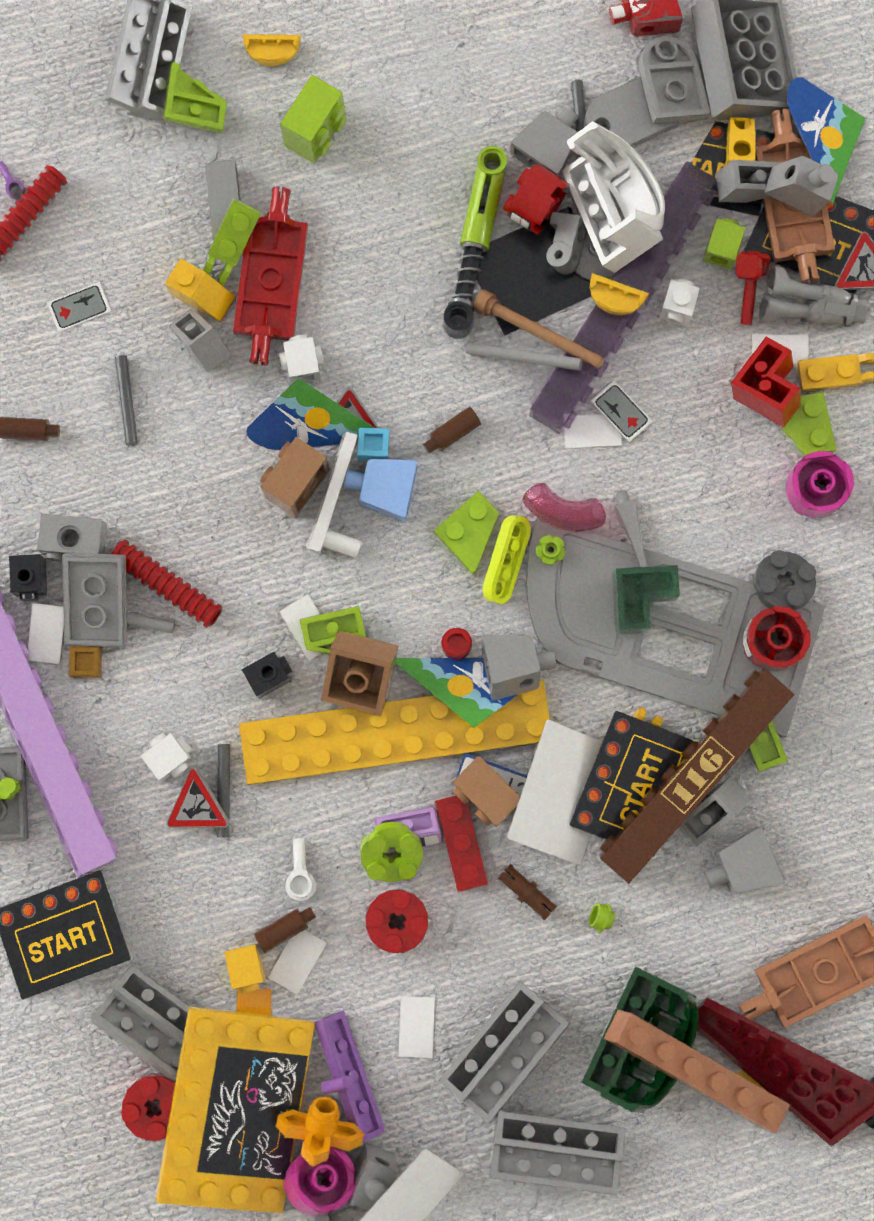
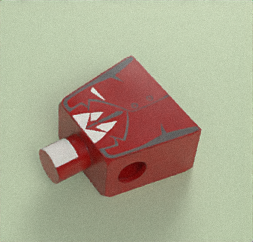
[609,0,683,36]

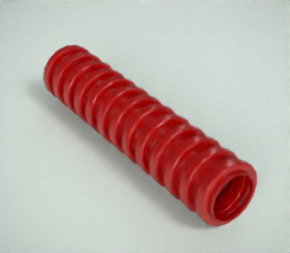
[0,165,67,261]
[111,539,222,628]

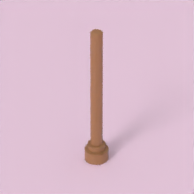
[473,289,604,368]

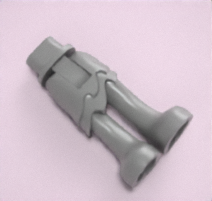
[759,265,869,326]

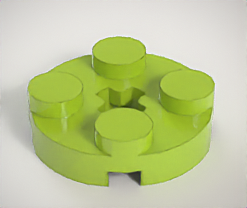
[360,822,423,882]

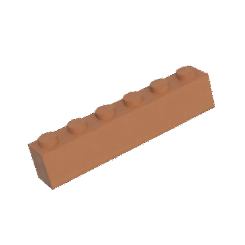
[604,1010,790,1134]

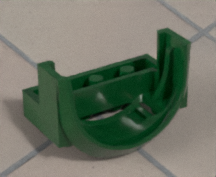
[581,966,699,1113]

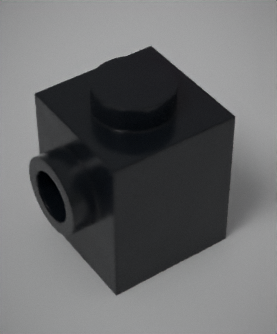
[9,554,47,601]
[241,652,292,699]

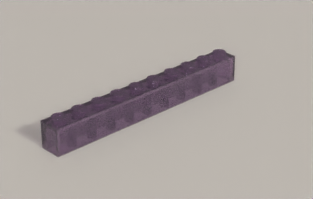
[529,161,717,434]

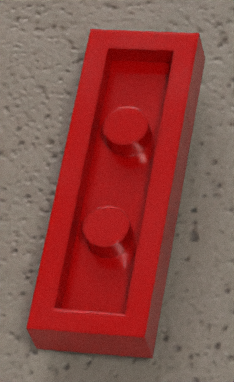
[435,796,488,892]

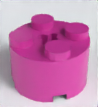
[786,451,854,518]
[283,1146,355,1217]

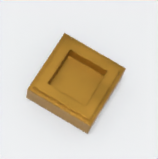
[69,646,102,678]

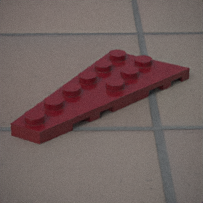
[697,997,874,1147]

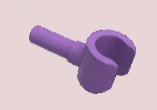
[0,161,25,199]

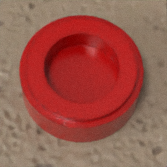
[441,628,472,660]

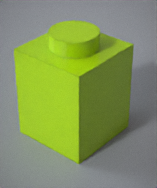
[702,218,746,270]

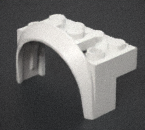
[562,121,665,273]

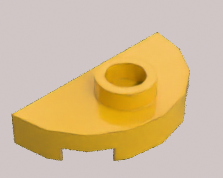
[242,34,302,67]
[589,273,649,316]

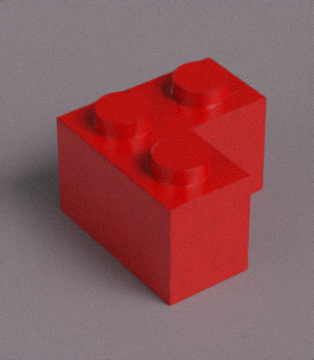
[731,336,801,428]

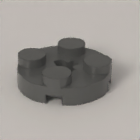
[753,550,816,610]

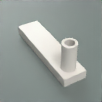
[306,431,361,558]

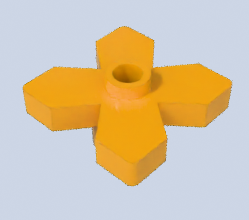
[276,1096,364,1166]

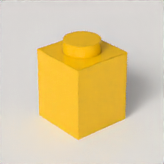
[224,943,266,993]

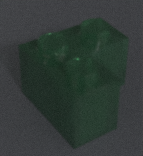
[612,565,680,635]

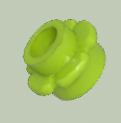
[535,535,566,565]
[588,903,615,933]

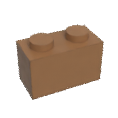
[452,755,520,827]

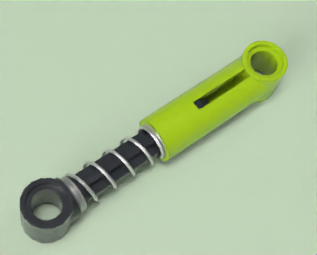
[443,146,507,339]

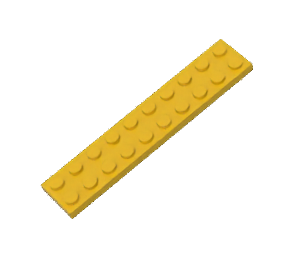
[239,679,550,785]

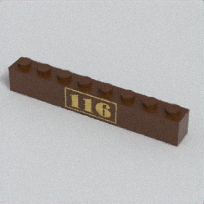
[599,669,795,884]

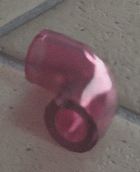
[522,483,606,532]

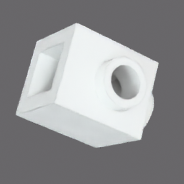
[659,279,700,326]
[279,335,324,384]
[140,733,193,782]

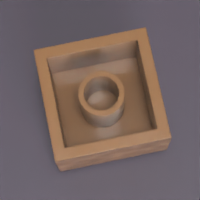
[260,437,330,519]
[321,631,399,716]

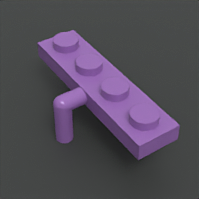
[315,1010,386,1143]

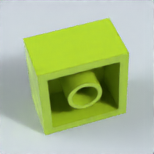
[280,75,347,164]

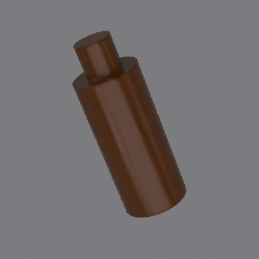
[423,407,481,454]
[0,417,60,441]
[254,907,316,953]

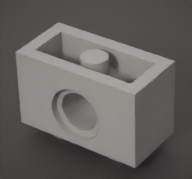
[37,514,107,561]

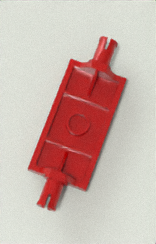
[233,186,308,366]

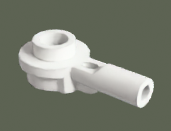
[285,838,316,902]

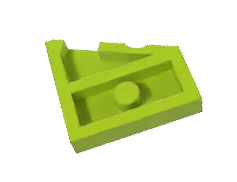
[163,62,227,133]
[781,392,837,457]
[434,491,499,575]
[299,606,366,654]

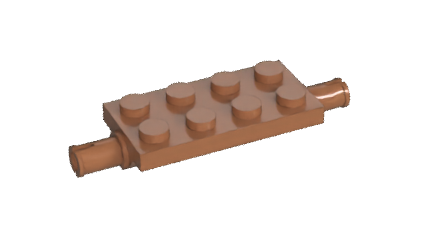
[755,109,835,284]
[738,915,874,1028]

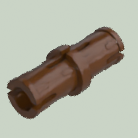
[497,864,557,920]

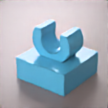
[357,428,389,461]

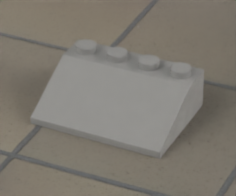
[691,0,797,120]

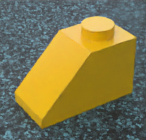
[165,258,236,323]

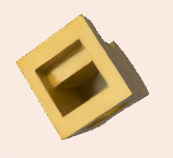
[724,117,756,166]

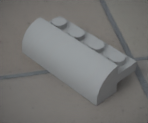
[105,0,192,120]
[90,965,189,1083]
[439,981,570,1123]
[490,1111,626,1195]

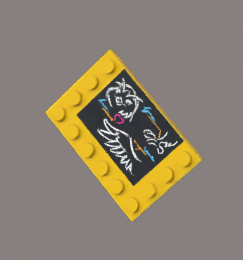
[155,1006,315,1213]

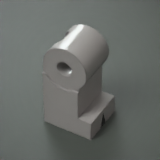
[546,212,587,275]

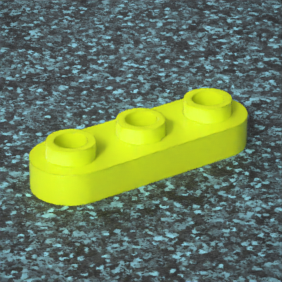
[483,515,531,604]

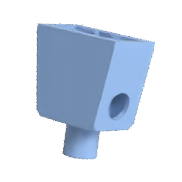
[344,459,418,522]

